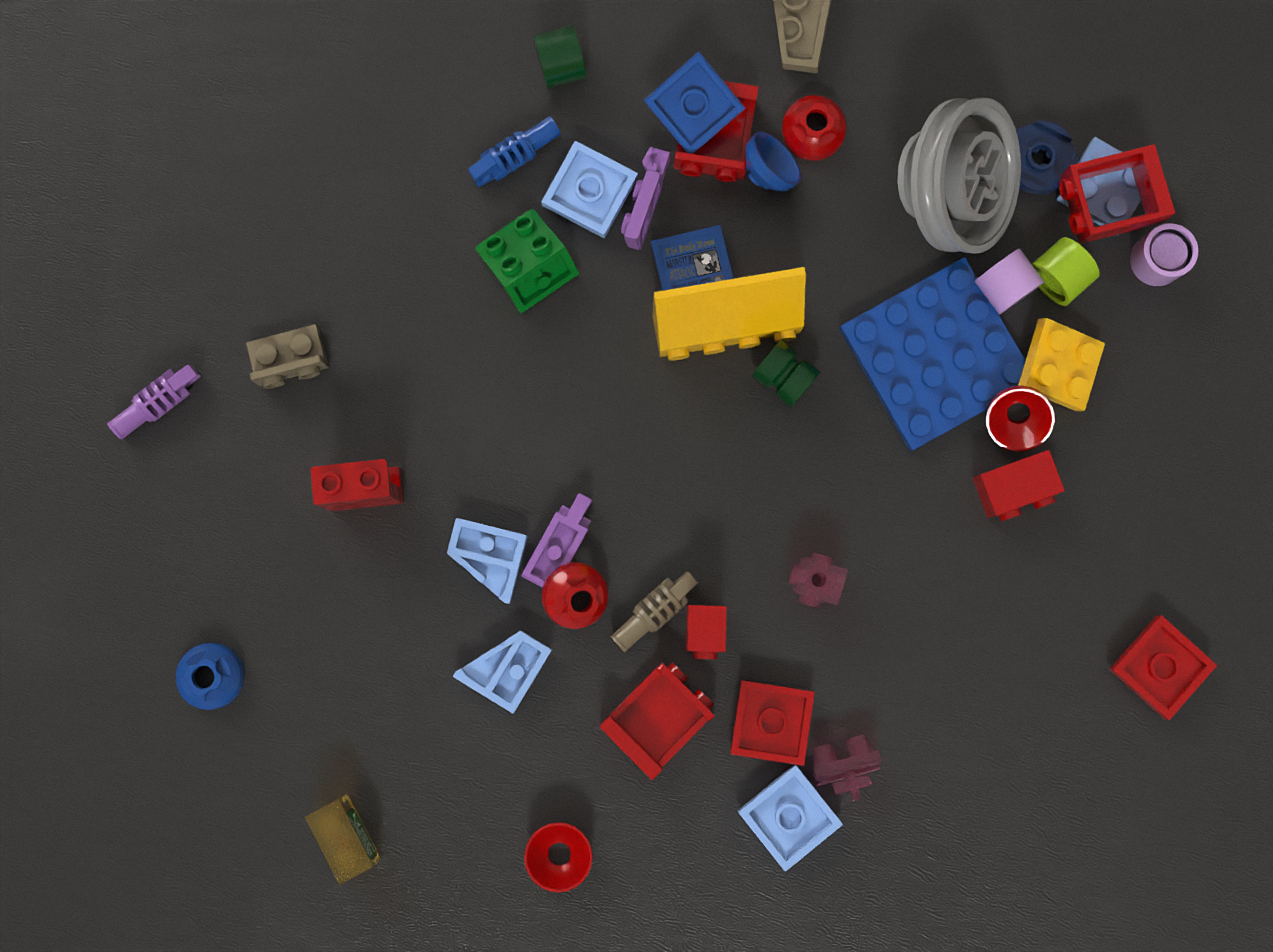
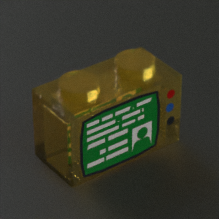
[305,794,381,885]

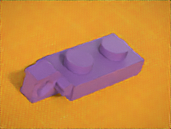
[621,147,671,250]
[521,493,592,588]

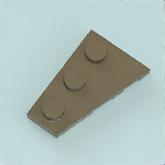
[773,0,832,73]

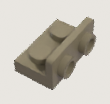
[246,324,329,389]

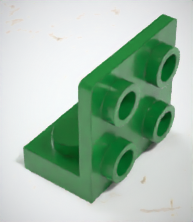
[475,209,580,314]

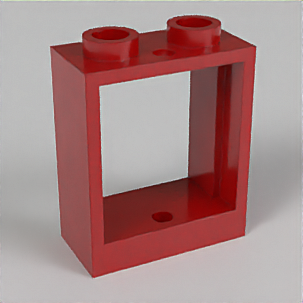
[1059,144,1175,244]

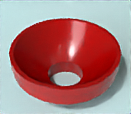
[781,95,846,161]
[986,385,1055,451]
[542,562,608,629]
[524,822,593,892]

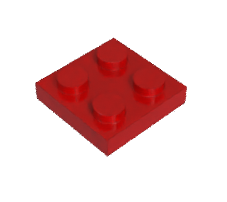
[1109,615,1218,720]
[730,680,815,766]

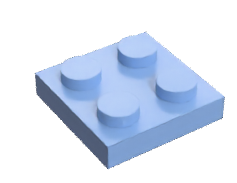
[1056,137,1141,236]
[541,141,638,239]
[737,764,843,872]

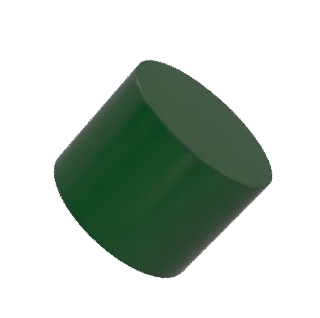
[533,25,587,89]

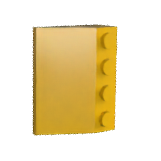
[652,267,806,361]

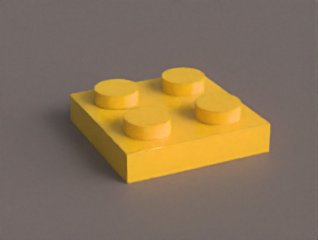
[1018,318,1105,411]

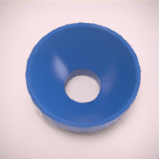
[745,132,801,191]
[175,643,245,710]

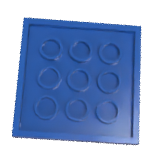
[839,257,1026,452]

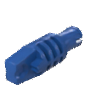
[468,116,561,187]

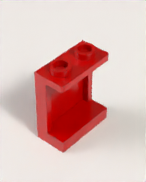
[674,81,759,182]
[311,459,404,511]
[599,662,715,780]

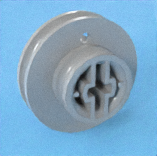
[897,98,1021,253]

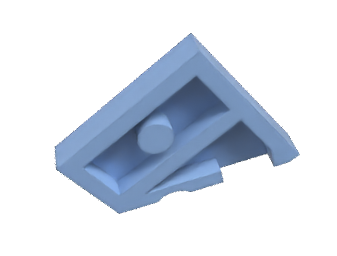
[447,518,528,604]
[453,631,552,714]

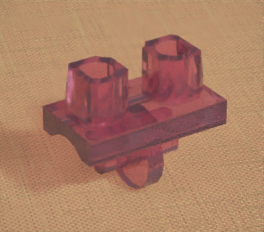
[813,734,882,801]

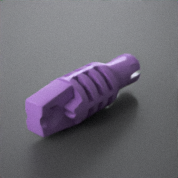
[107,364,201,439]

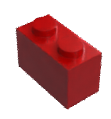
[972,450,1065,521]
[685,605,727,659]

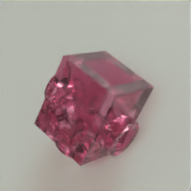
[788,553,848,609]

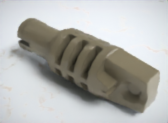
[610,572,698,653]

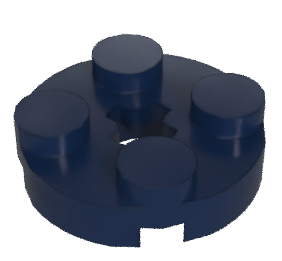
[1016,121,1078,195]

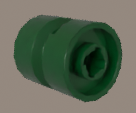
[752,340,821,408]

